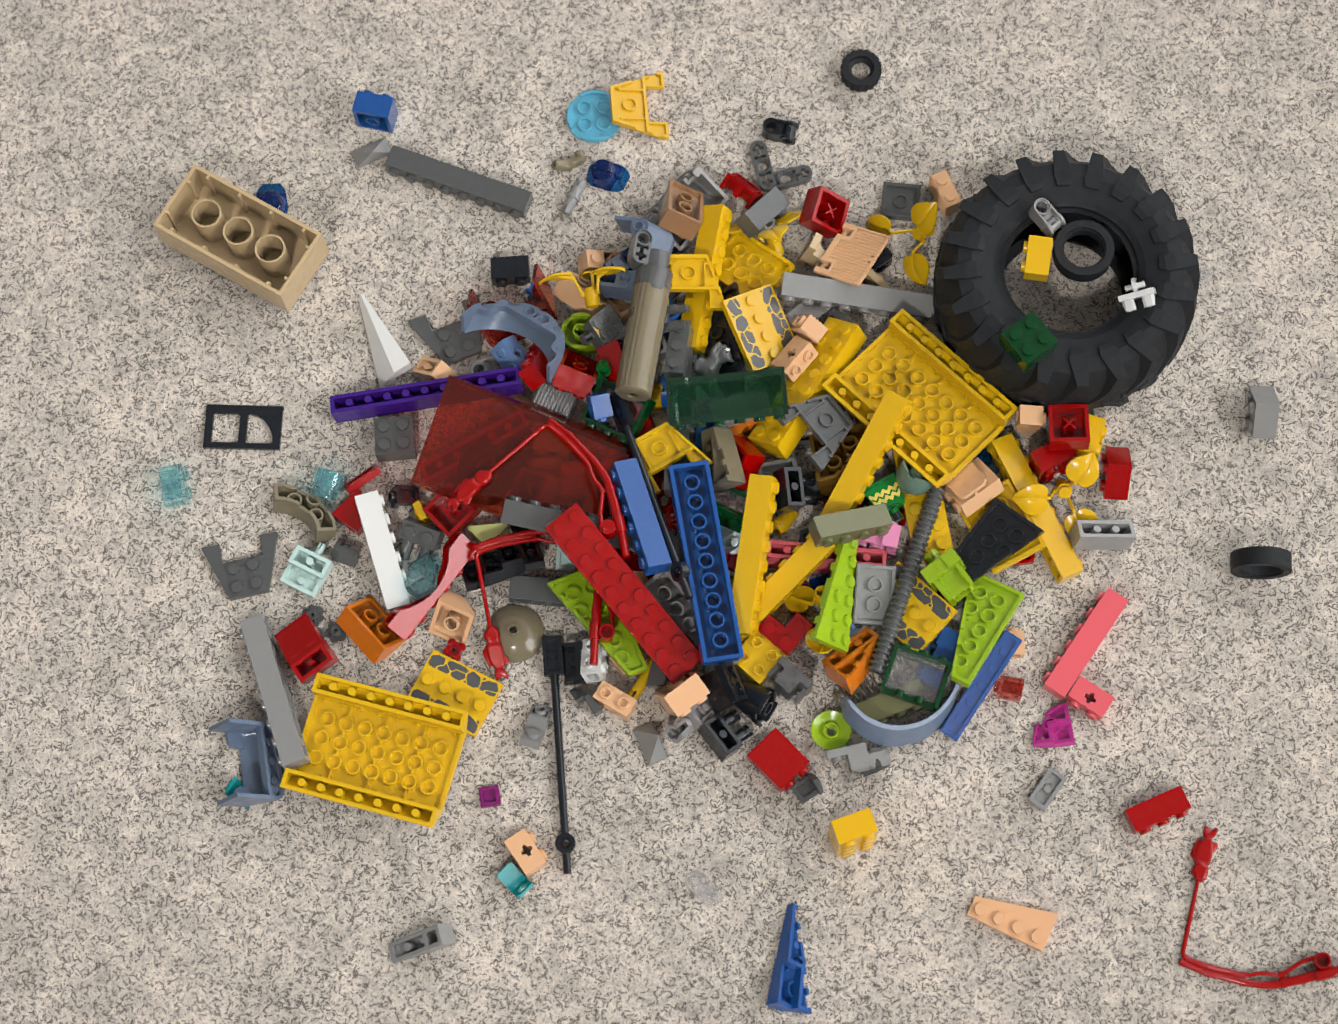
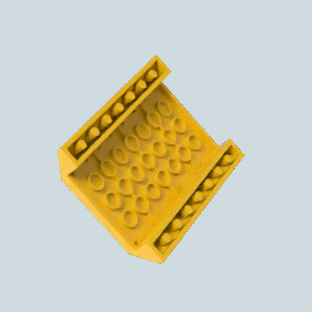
[821,308,1018,489]
[280,672,469,828]

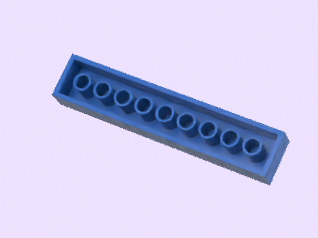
[667,460,744,666]

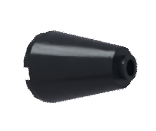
[735,680,780,727]

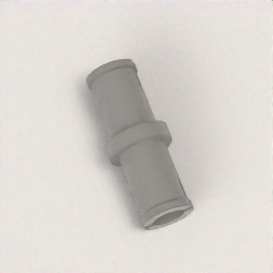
[560,178,587,216]

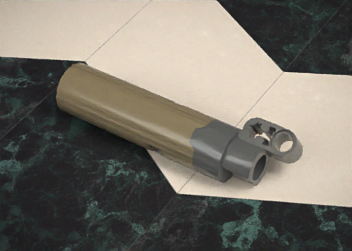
[615,229,673,402]

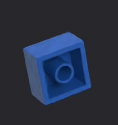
[352,90,399,133]

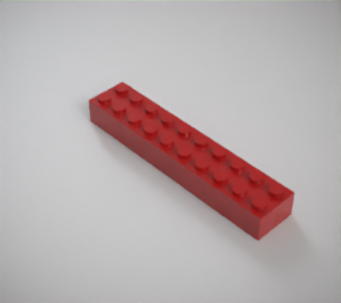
[543,502,701,684]

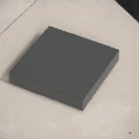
[881,182,921,221]

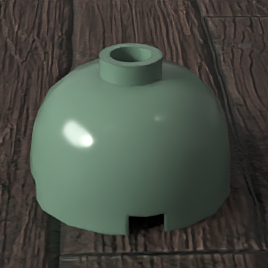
[896,459,933,495]

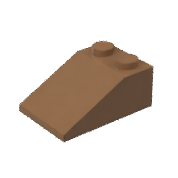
[658,178,704,241]

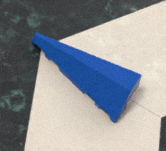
[766,903,812,1014]

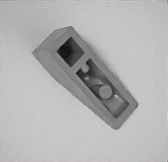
[389,924,456,963]

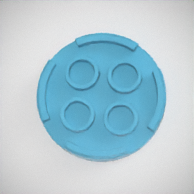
[566,90,620,143]

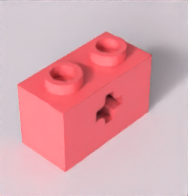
[1066,676,1115,721]

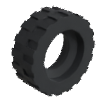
[840,49,882,92]

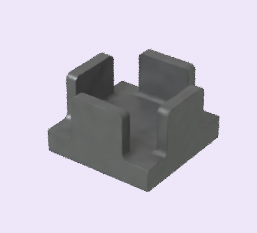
[766,656,813,706]

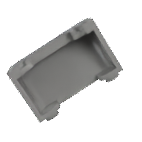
[642,166,729,253]

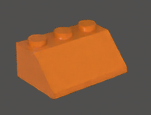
[336,595,407,664]

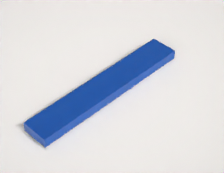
[939,630,1022,742]

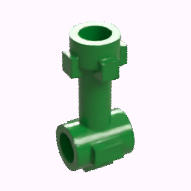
[592,360,612,393]

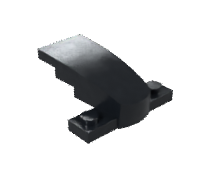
[461,525,545,592]

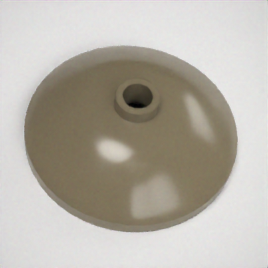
[485,605,544,663]

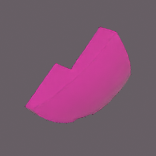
[1033,702,1076,748]

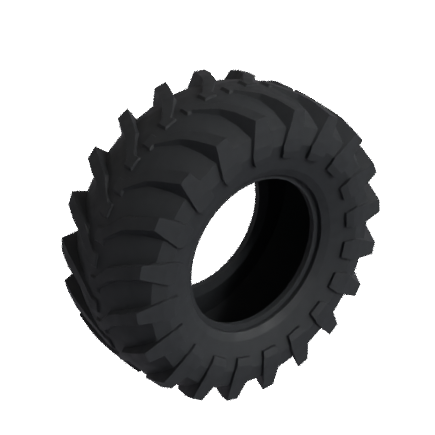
[933,150,1200,416]

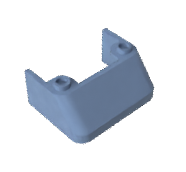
[595,215,675,301]
[208,718,284,807]

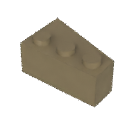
[701,427,746,491]

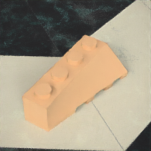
[552,270,630,326]

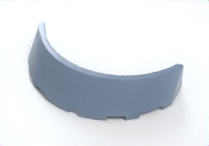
[461,300,565,383]
[840,675,960,747]

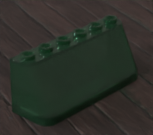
[665,367,789,430]

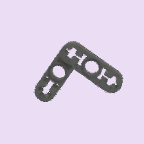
[750,141,812,193]

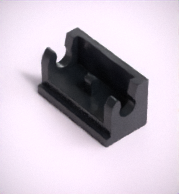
[563,641,586,686]

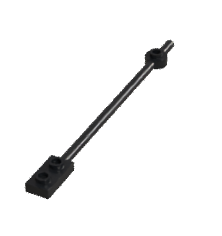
[610,391,693,600]
[542,635,576,875]

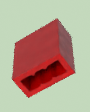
[747,728,810,793]

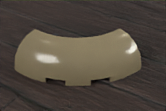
[273,483,337,544]

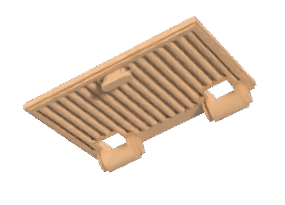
[813,223,891,287]

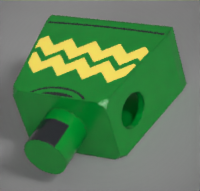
[863,473,905,523]

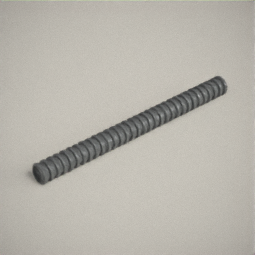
[868,486,946,675]

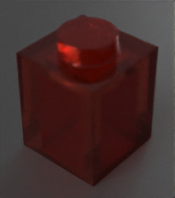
[993,675,1024,703]

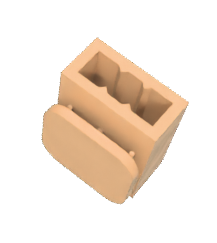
[941,457,1005,518]

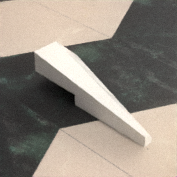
[358,294,412,388]

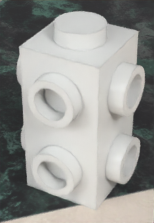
[580,638,609,684]

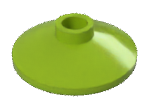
[811,710,851,750]

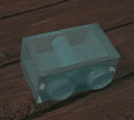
[158,463,193,509]
[406,553,439,600]

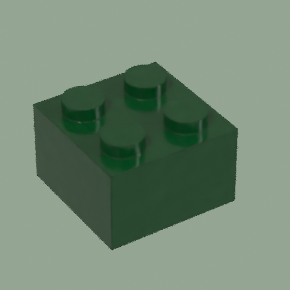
[999,311,1058,372]

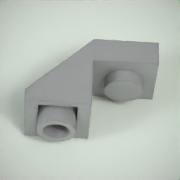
[519,704,552,749]

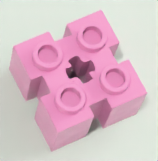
[858,521,902,560]

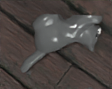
[693,342,734,396]

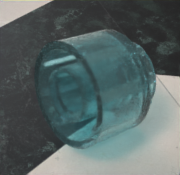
[310,466,348,501]

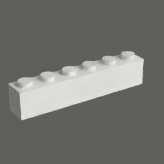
[354,490,413,611]

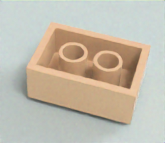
[654,671,710,717]

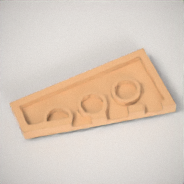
[966,896,1059,952]

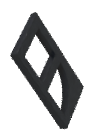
[203,404,284,451]

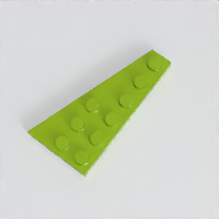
[809,539,859,653]
[547,571,648,678]
[950,575,1025,688]

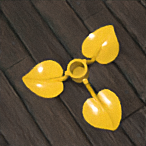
[866,202,937,286]
[729,211,802,256]
[539,266,626,308]
[1012,452,1099,534]
[784,585,854,654]

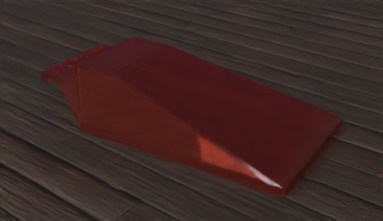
[410,375,664,524]

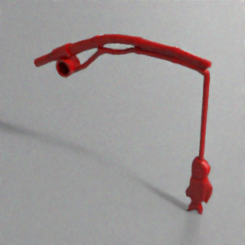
[446,418,630,559]
[589,520,738,666]
[472,529,639,680]
[1178,826,1338,989]

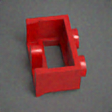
[719,172,764,210]

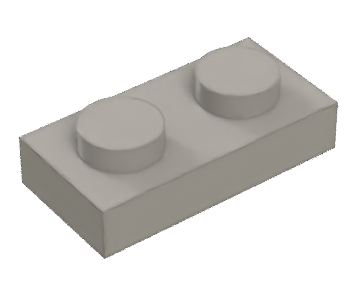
[1027,767,1067,812]

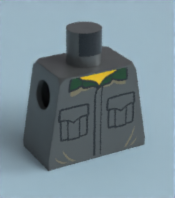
[580,304,626,349]

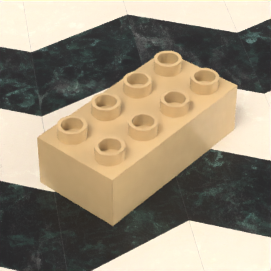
[153,164,330,313]

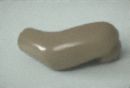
[551,150,587,171]

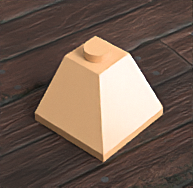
[428,590,475,644]

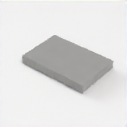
[852,563,896,625]

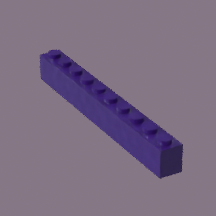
[330,366,525,423]

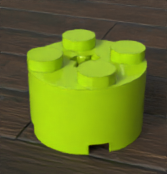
[561,312,596,356]

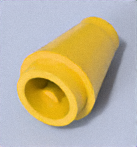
[772,511,799,536]

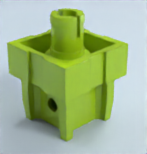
[920,547,977,607]

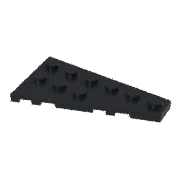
[705,282,745,399]
[929,498,1045,601]

